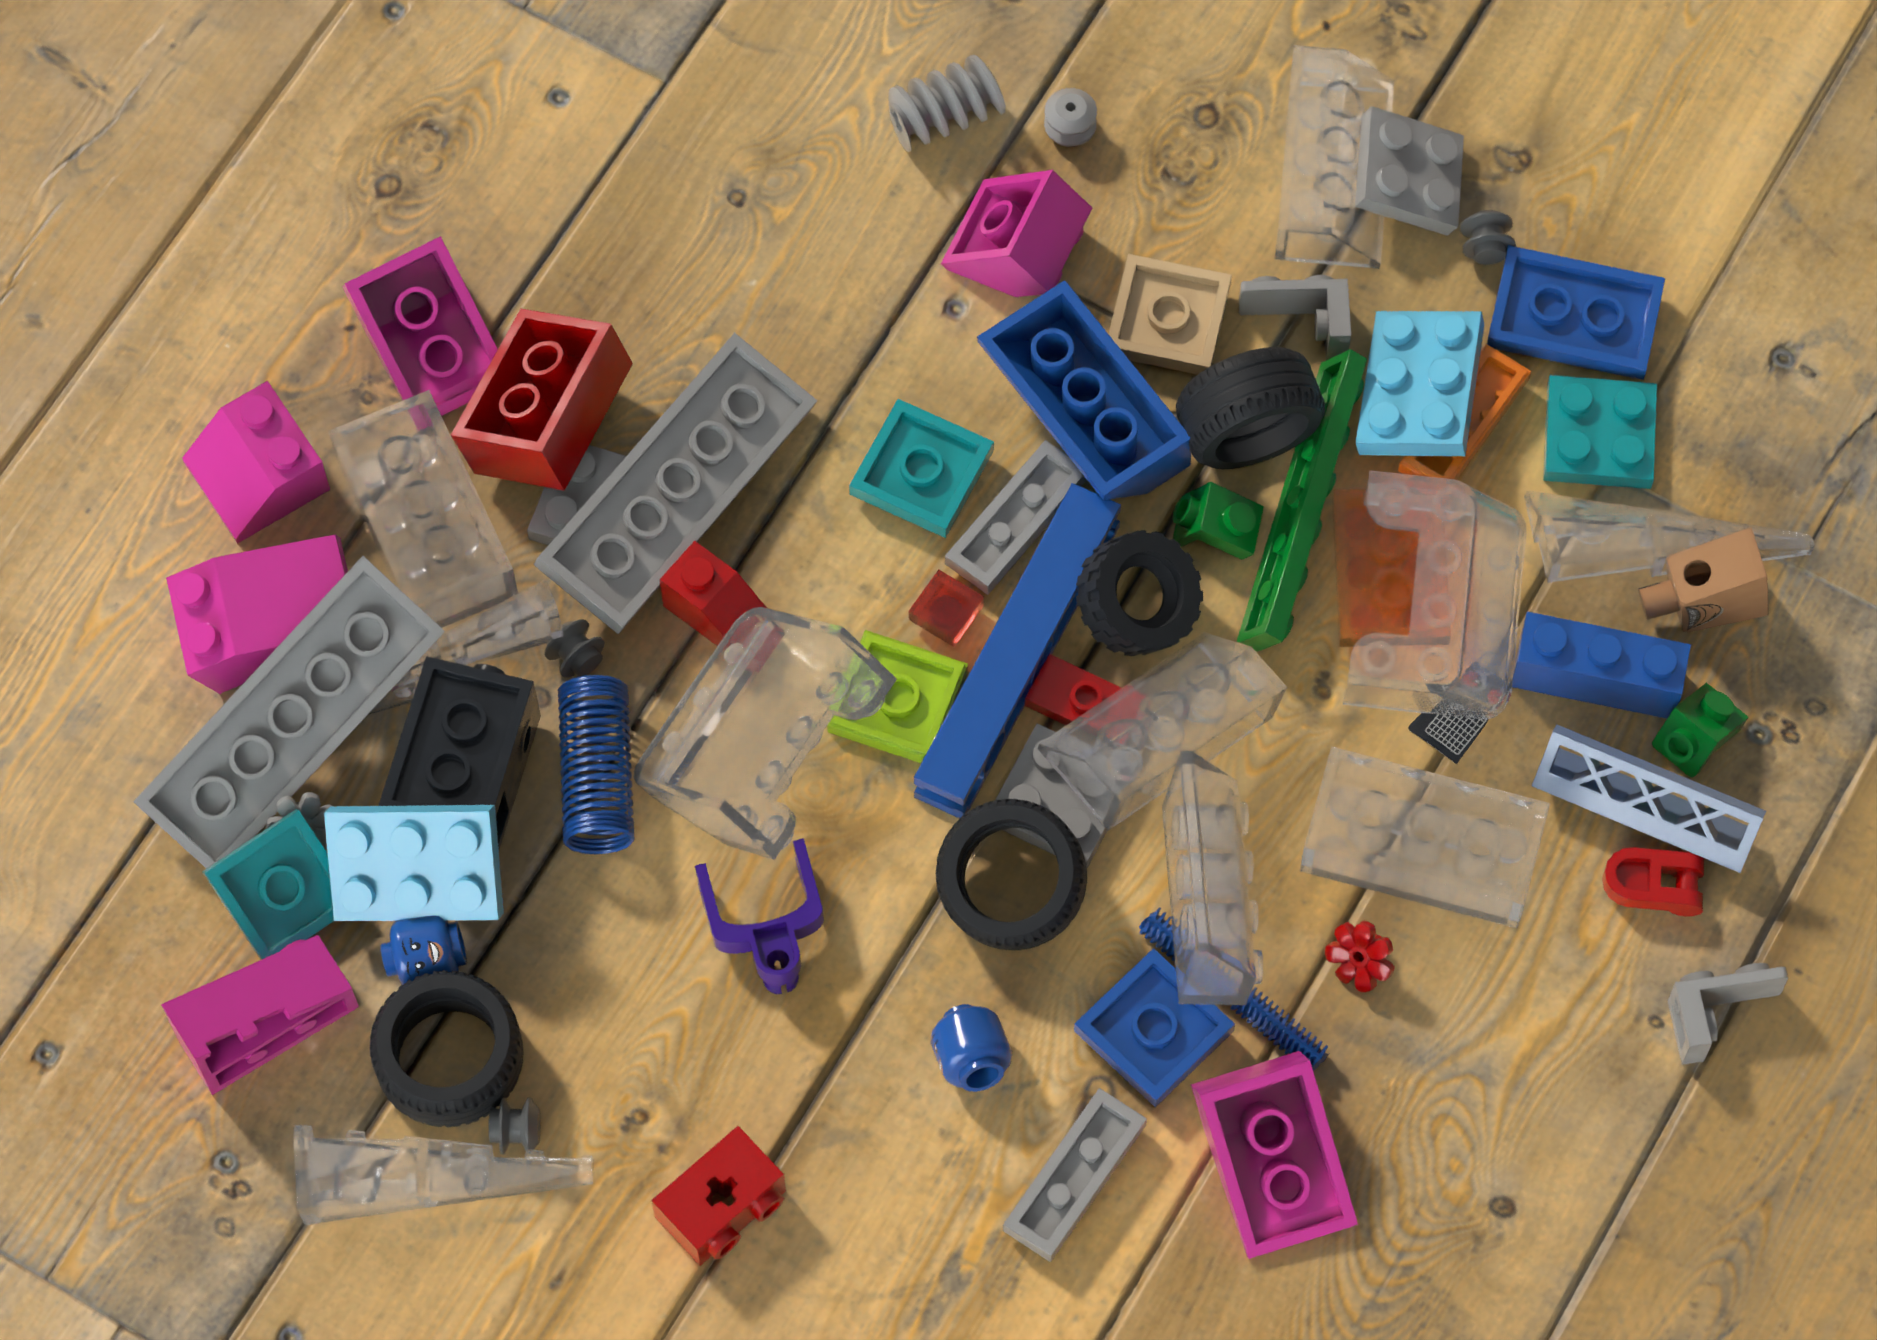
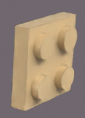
[1109,254,1232,375]

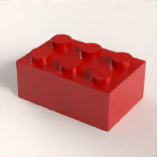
[451,308,633,491]

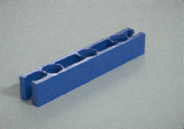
[914,483,1121,819]

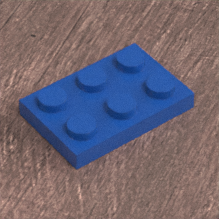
[1487,245,1665,380]

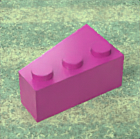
[161,935,359,1095]

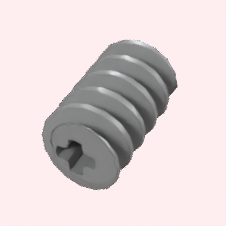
[888,55,1006,152]

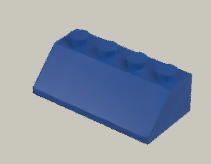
[977,280,1191,501]

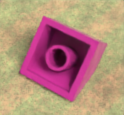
[941,170,1093,297]
[182,381,330,544]

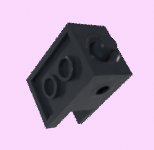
[378,656,541,850]

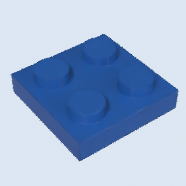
[1074,948,1235,1107]

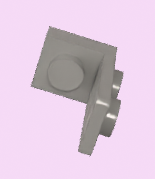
[1238,275,1351,360]
[1668,963,1788,1065]

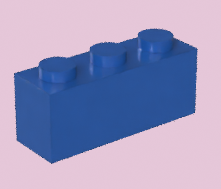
[1510,612,1691,719]

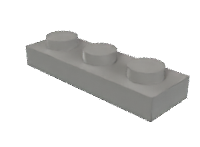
[945,440,1087,595]
[1003,1088,1147,1262]

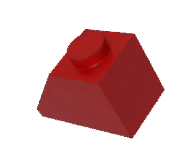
[659,540,782,668]

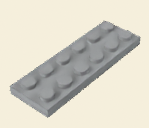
[534,333,818,635]
[133,556,445,869]

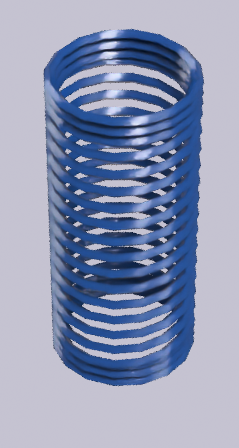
[558,675,635,854]

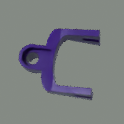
[695,838,824,994]

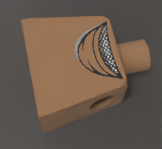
[1638,527,1769,632]

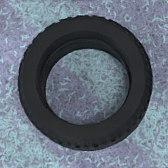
[1176,347,1325,469]
[936,799,1087,950]
[370,970,524,1127]

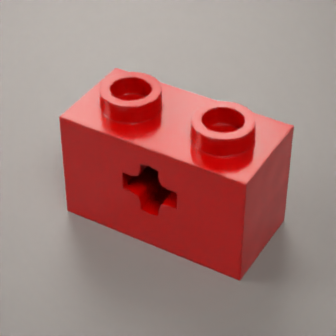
[651,1126,786,1266]

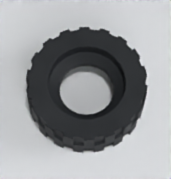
[1076,530,1203,656]

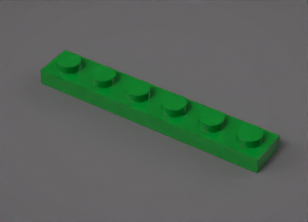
[1236,349,1367,653]

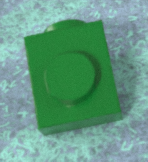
[1172,482,1264,560]
[1652,682,1749,778]

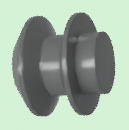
[1460,210,1516,265]
[544,619,605,678]
[489,1097,541,1155]

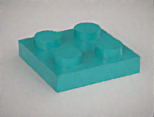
[1543,375,1657,489]
[849,399,994,538]
[202,809,334,960]

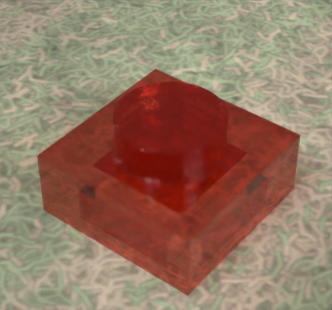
[908,569,984,647]

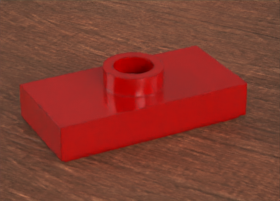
[1025,654,1148,753]

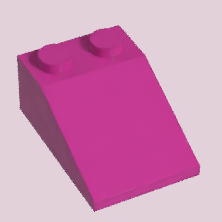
[342,236,498,428]
[166,535,348,694]
[1191,1051,1358,1259]

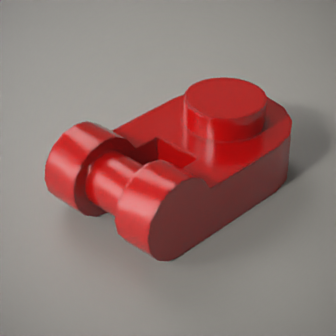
[1602,847,1705,916]

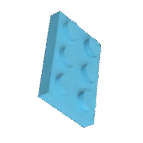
[1355,311,1484,456]
[324,805,504,921]

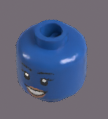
[380,916,467,985]
[930,1004,1012,1092]

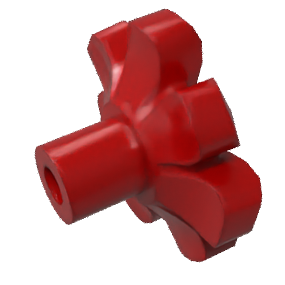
[1325,921,1395,993]

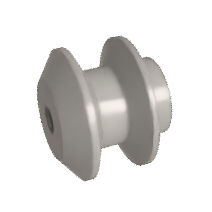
[1044,88,1097,147]

